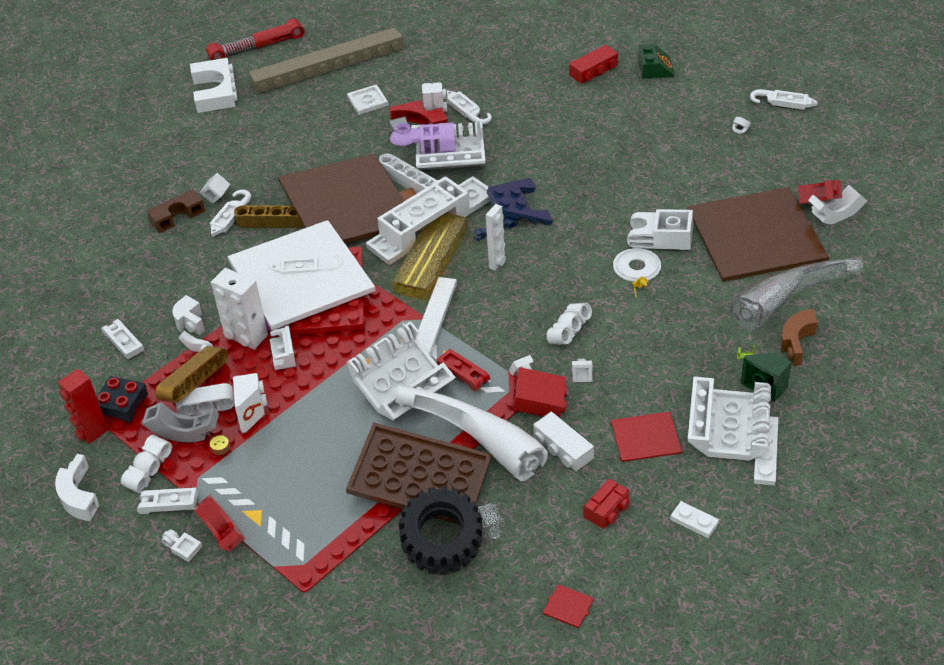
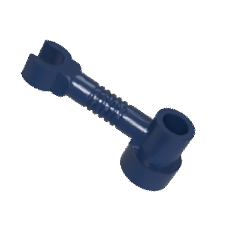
[473,216,517,242]

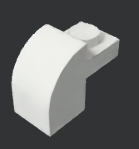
[173,295,205,335]

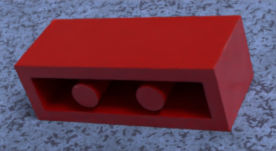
[569,45,618,84]

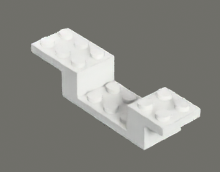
[366,176,490,265]

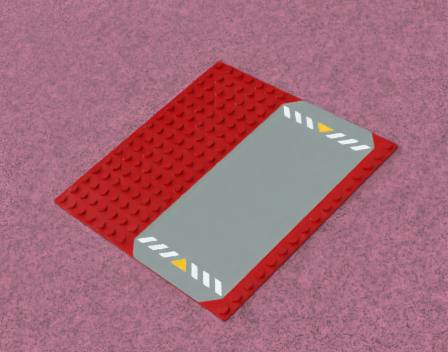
[103,282,518,593]

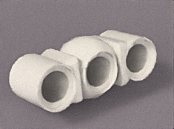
[547,303,592,345]
[121,435,172,494]

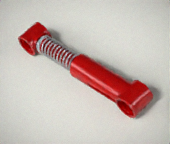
[206,18,305,60]

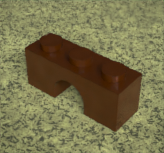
[147,189,205,233]

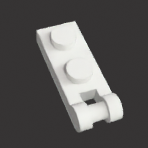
[101,319,144,359]
[137,488,198,514]

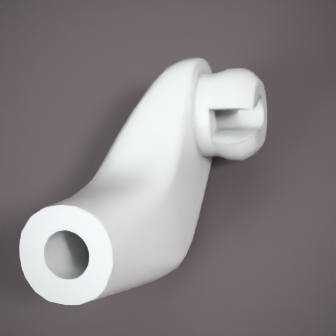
[179,331,213,352]

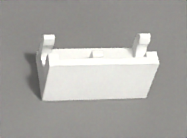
[270,326,296,370]

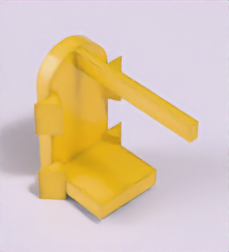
[633,276,648,297]

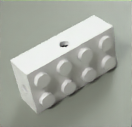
[211,268,268,349]

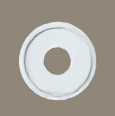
[613,248,661,282]

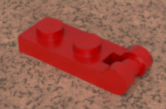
[437,349,490,391]

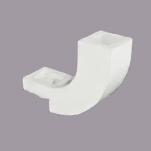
[808,185,868,224]
[55,454,99,521]

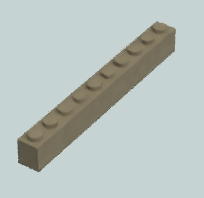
[249,27,403,94]

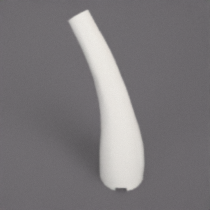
[395,385,548,481]

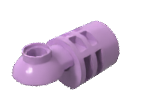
[390,122,456,154]

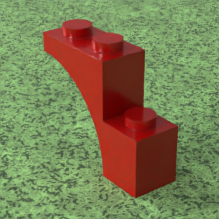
[389,100,448,125]

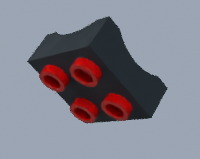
[96,376,148,423]

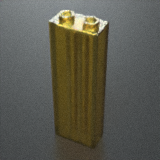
[392,213,468,301]

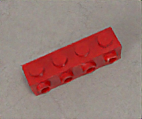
[58,368,108,444]

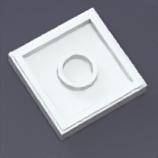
[347,85,389,115]

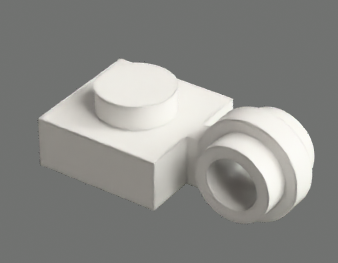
[161,530,202,562]

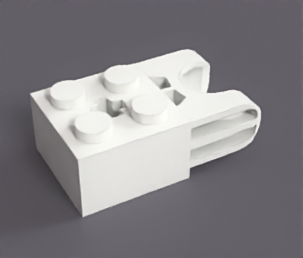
[627,209,693,250]

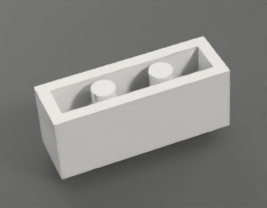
[533,412,594,471]

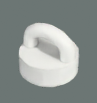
[732,116,751,134]

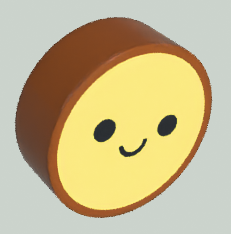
[209,435,231,455]

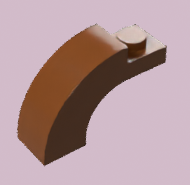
[780,309,818,366]

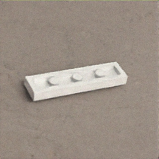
[486,204,506,270]
[754,416,778,486]

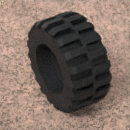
[399,486,483,575]

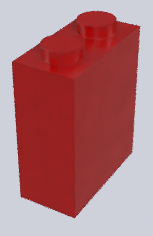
[512,367,568,417]

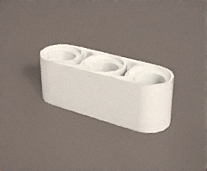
[176,384,234,416]

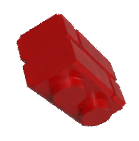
[583,479,630,529]

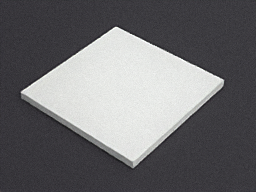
[228,220,375,330]

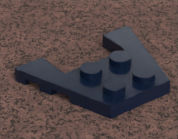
[486,178,553,225]

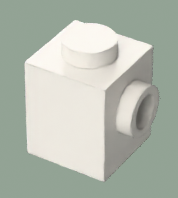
[199,173,230,203]

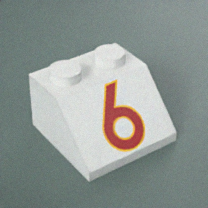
[233,373,267,433]

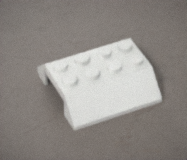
[415,122,486,170]
[347,322,455,420]
[688,377,771,461]

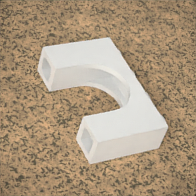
[190,58,238,113]

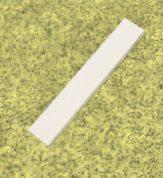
[417,277,457,356]

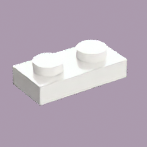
[670,501,719,538]

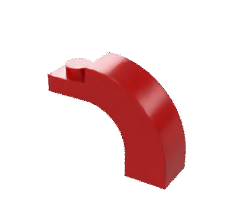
[798,180,842,204]
[194,494,245,553]

